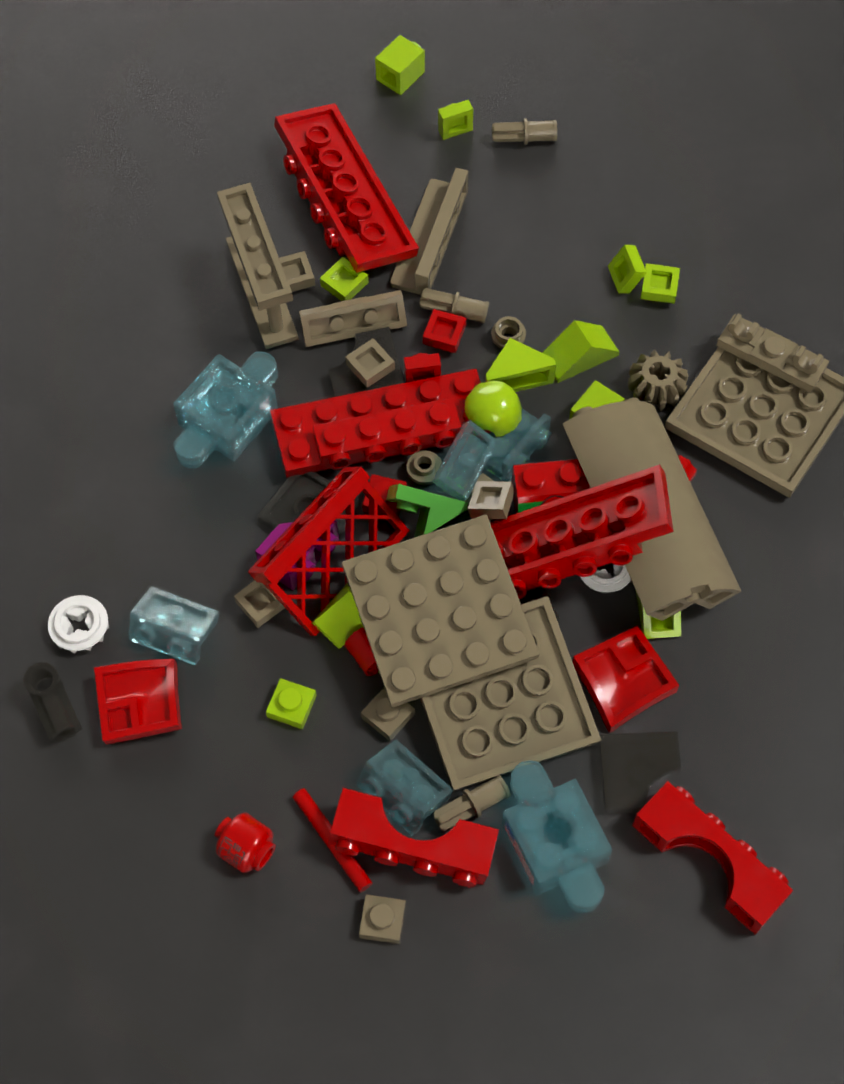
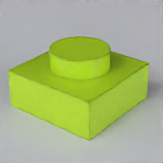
[438,99,473,140]
[608,244,647,294]
[320,257,369,301]
[640,263,680,304]
[266,678,317,730]

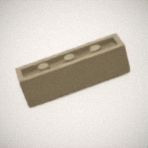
[390,168,469,295]

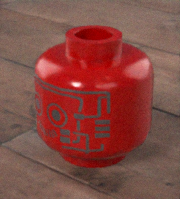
[214,813,276,873]

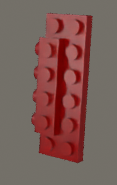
[274,103,419,273]
[270,369,494,478]
[490,464,674,599]

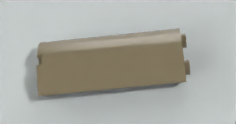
[562,398,742,621]

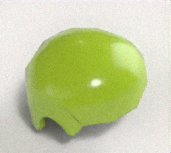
[465,381,522,437]

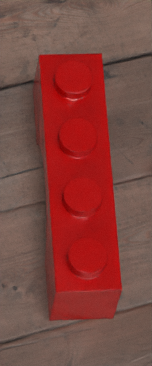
[632,781,793,935]
[328,788,499,887]

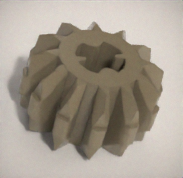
[627,349,688,411]

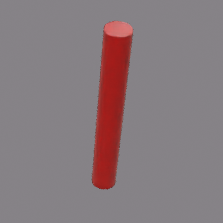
[292,788,373,893]

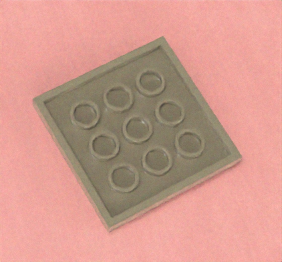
[664,347,844,498]
[342,514,540,708]
[420,596,601,792]

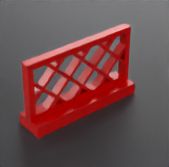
[248,467,410,636]

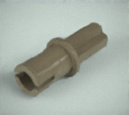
[492,118,557,145]
[419,288,489,324]
[433,775,511,832]

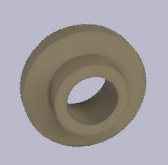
[491,316,526,349]
[407,450,443,486]

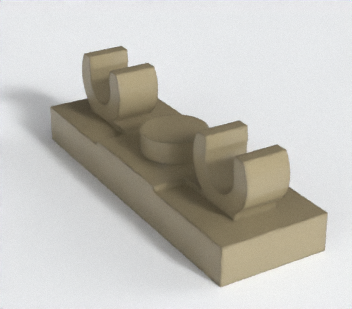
[299,290,407,347]
[716,313,829,393]

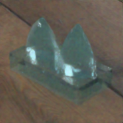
[432,420,498,501]

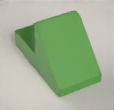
[386,484,468,537]

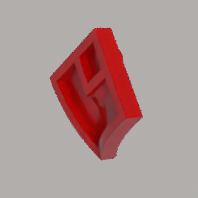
[572,626,679,733]
[94,659,182,745]

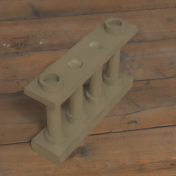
[217,183,299,349]

